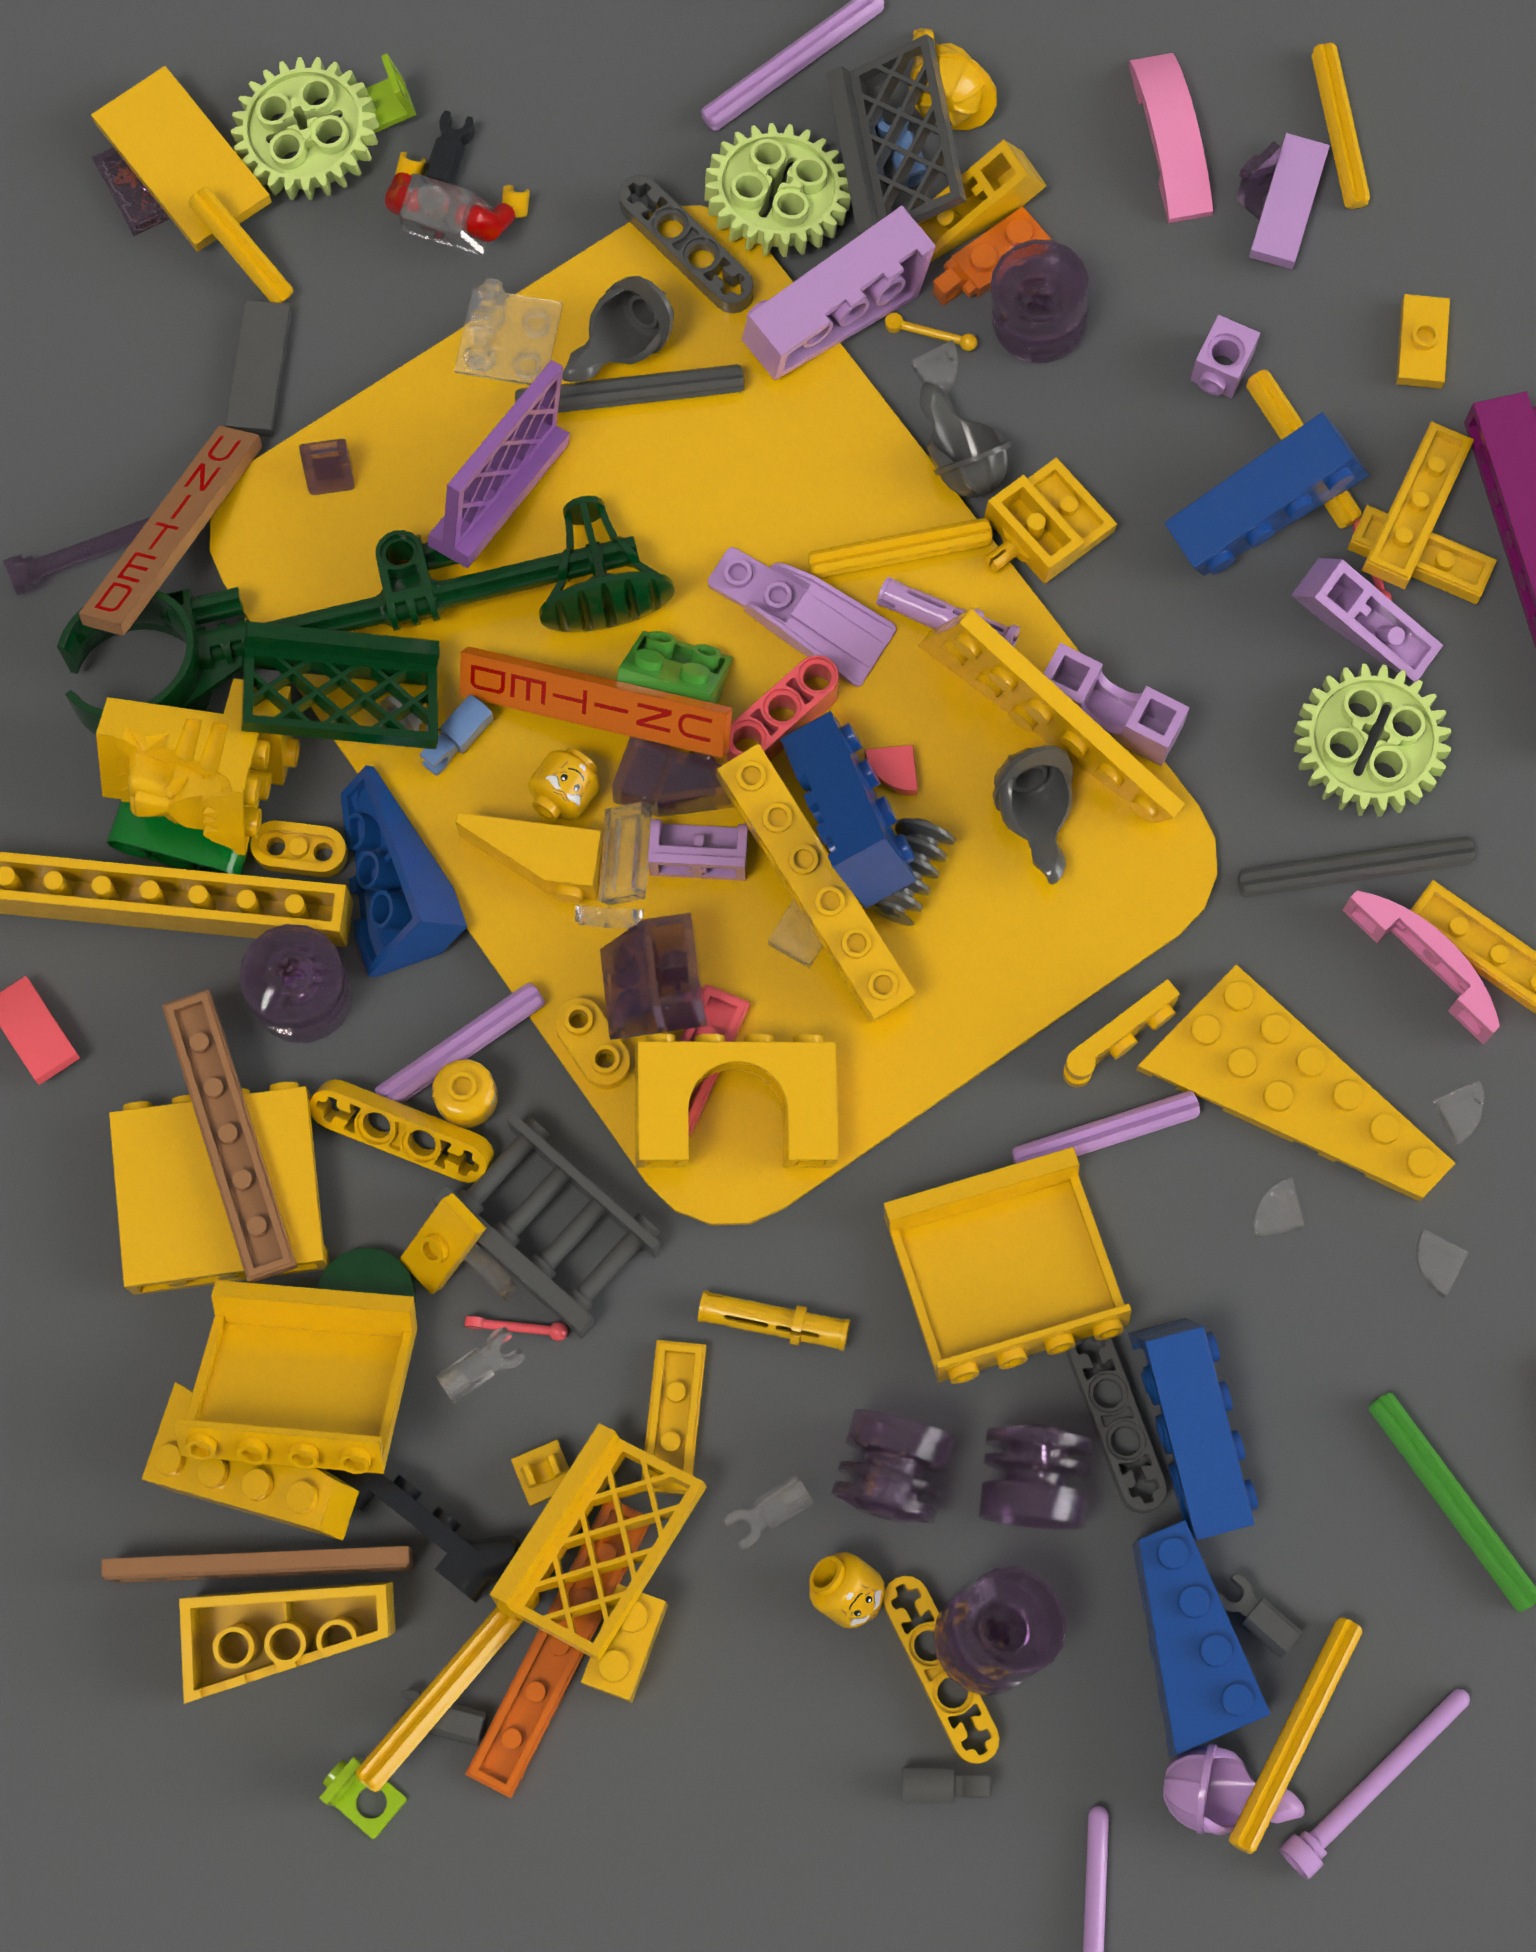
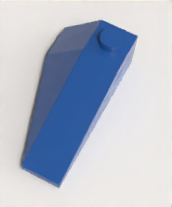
[341,765,467,977]

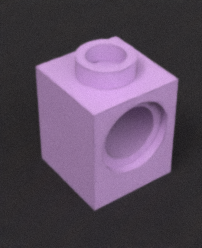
[1190,315,1260,399]

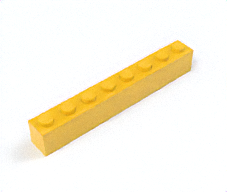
[0,852,354,947]

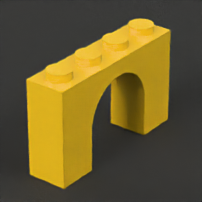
[635,1034,838,1168]

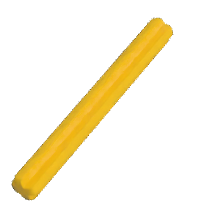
[356,1595,540,1792]
[1229,1617,1363,1854]

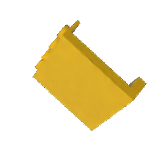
[109,1082,330,1295]
[884,1147,1132,1384]
[173,1280,417,1474]

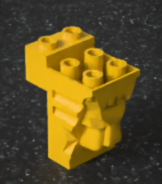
[96,678,300,855]

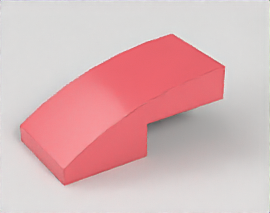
[0,976,80,1085]

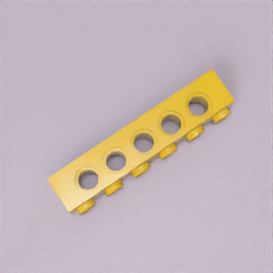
[716,743,916,1023]

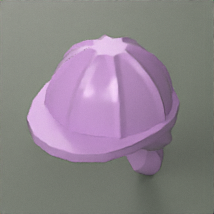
[1163,1743,1305,1835]

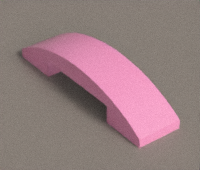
[1129,53,1213,223]
[1342,890,1500,1045]

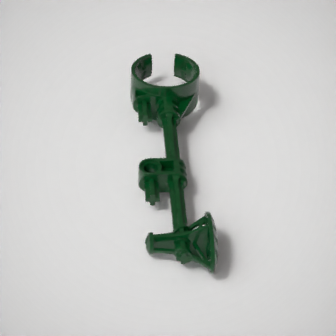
[57,495,675,735]

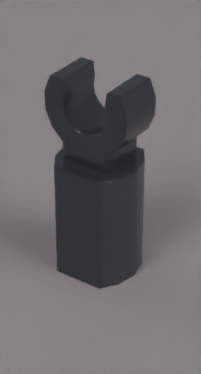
[422,110,475,192]

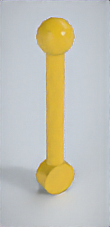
[885,313,978,351]

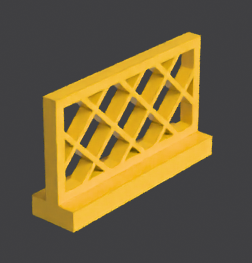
[489,1423,707,1661]

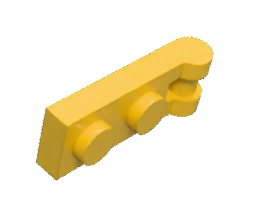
[1063,979,1180,1088]

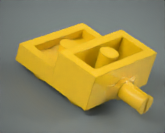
[984,457,1117,584]

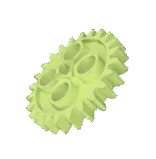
[231,57,379,200]
[704,123,851,257]
[1294,664,1451,817]

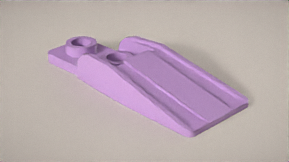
[708,547,896,687]

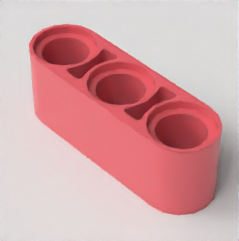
[727,655,839,762]

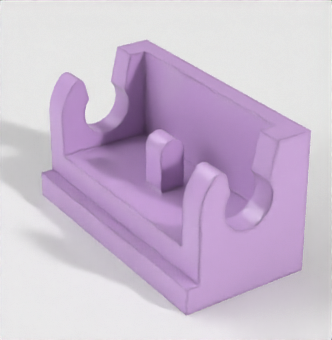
[648,819,749,881]

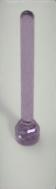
[3,517,150,596]

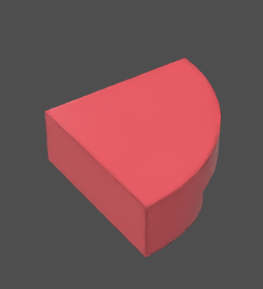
[865,745,918,796]

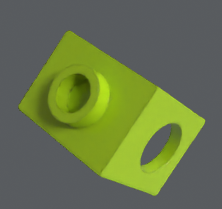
[366,53,417,133]
[319,1757,407,1839]

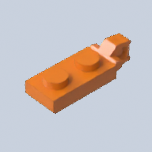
[932,206,1051,306]

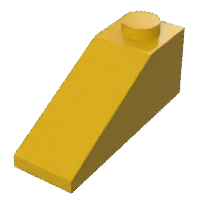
[918,139,1047,262]
[455,813,604,904]

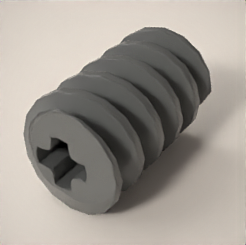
[869,818,956,926]

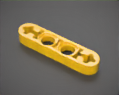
[309,1079,494,1183]
[883,1576,1000,1764]

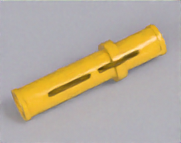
[697,1290,850,1351]

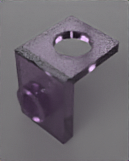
[1236,141,1281,220]

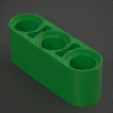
[106,802,251,875]

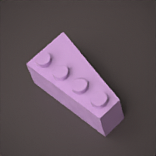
[742,205,936,381]

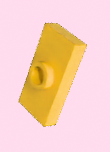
[1396,294,1450,389]
[399,1193,486,1295]

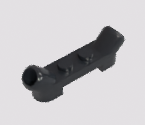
[326,1469,521,1603]

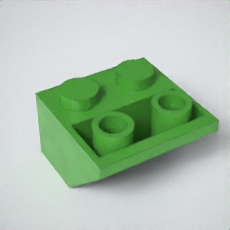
[616,631,733,704]

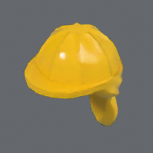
[909,28,997,130]

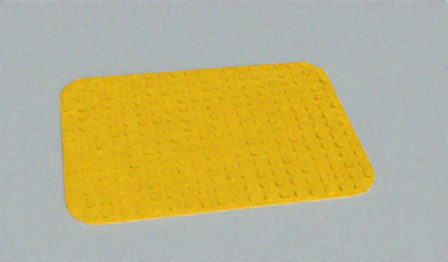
[210,205,1218,1226]

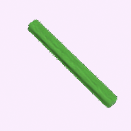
[1369,1392,1536,1612]

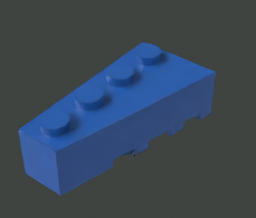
[1164,412,1370,576]
[781,711,917,909]
[1128,1318,1258,1540]
[1132,1520,1271,1757]

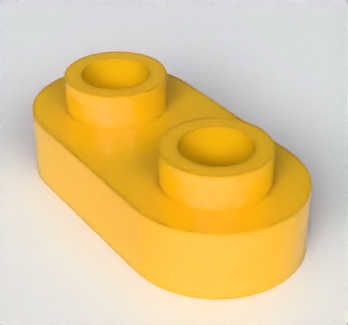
[250,820,348,878]
[554,998,631,1089]

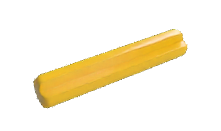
[188,187,294,303]

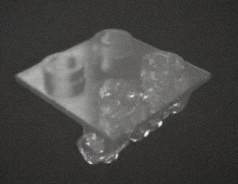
[454,278,563,385]

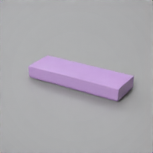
[1249,133,1330,270]

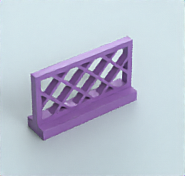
[428,360,570,568]

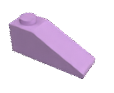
[1291,558,1443,683]

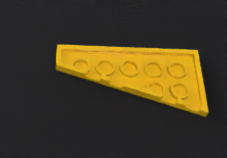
[918,609,1185,823]
[1136,965,1456,1202]

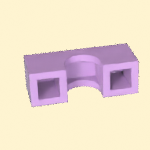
[1043,643,1190,767]

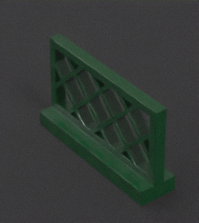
[241,621,440,749]

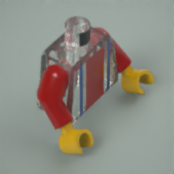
[385,152,530,256]

